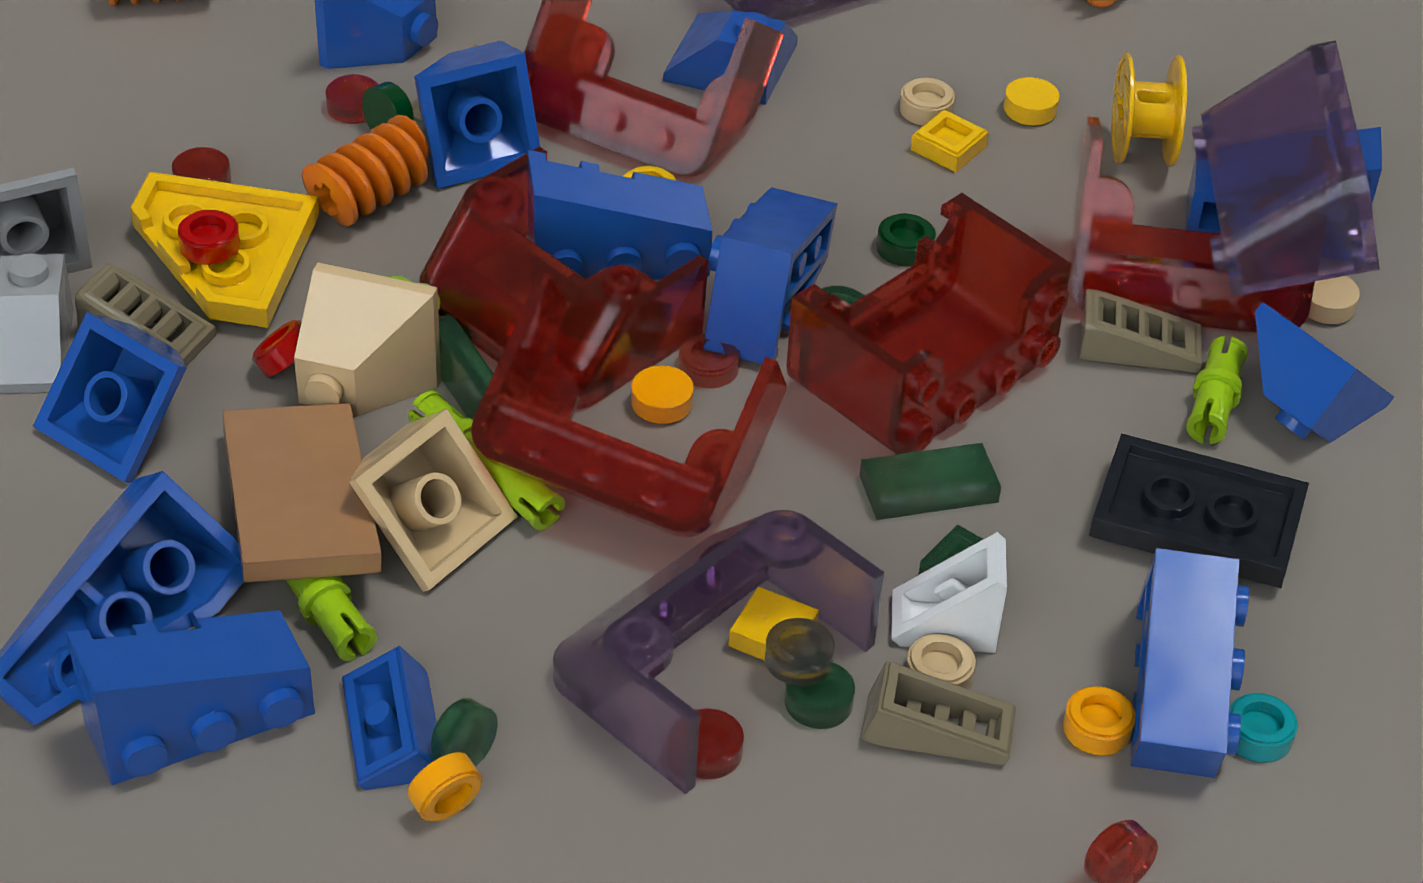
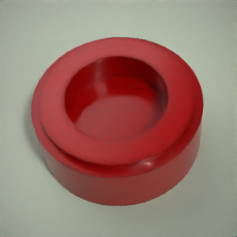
[178,210,240,265]
[252,320,302,377]

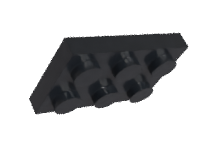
[1089,433,1309,588]

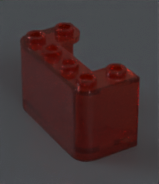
[786,193,1072,457]

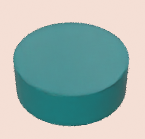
[1229,693,1298,762]

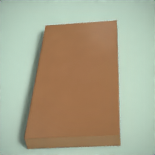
[222,403,381,583]

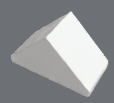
[892,532,1007,653]

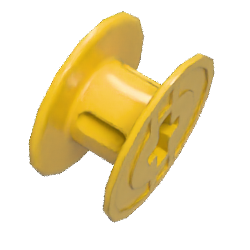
[1111,52,1187,167]

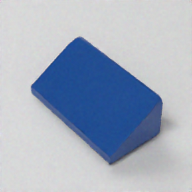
[342,645,443,790]

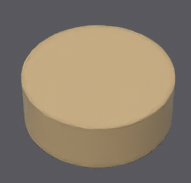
[899,78,955,126]
[1297,270,1360,324]
[906,634,976,689]

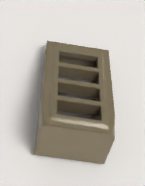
[75,263,216,366]
[1079,289,1202,373]
[861,660,1016,766]

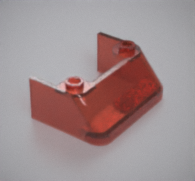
[524,0,784,177]
[1070,116,1336,333]
[419,146,709,409]
[471,271,788,537]

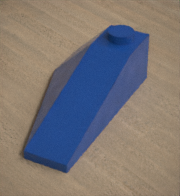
[0,471,243,726]

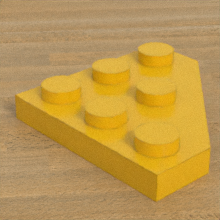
[130,172,320,328]

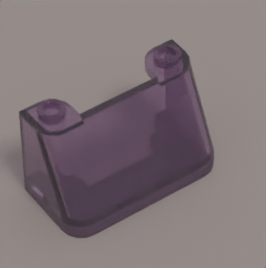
[1191,40,1380,296]

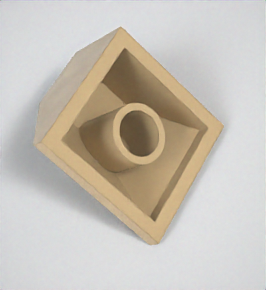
[294,262,441,416]
[349,409,518,592]

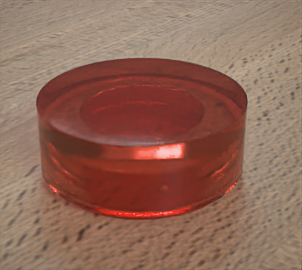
[325,74,378,124]
[172,147,231,183]
[679,334,740,388]
[672,708,744,779]
[1084,820,1158,883]

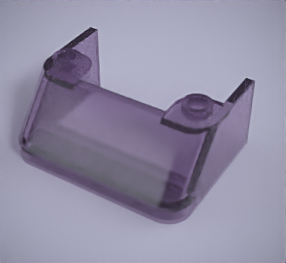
[553,510,884,795]

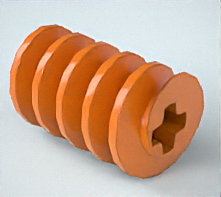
[301,115,428,227]

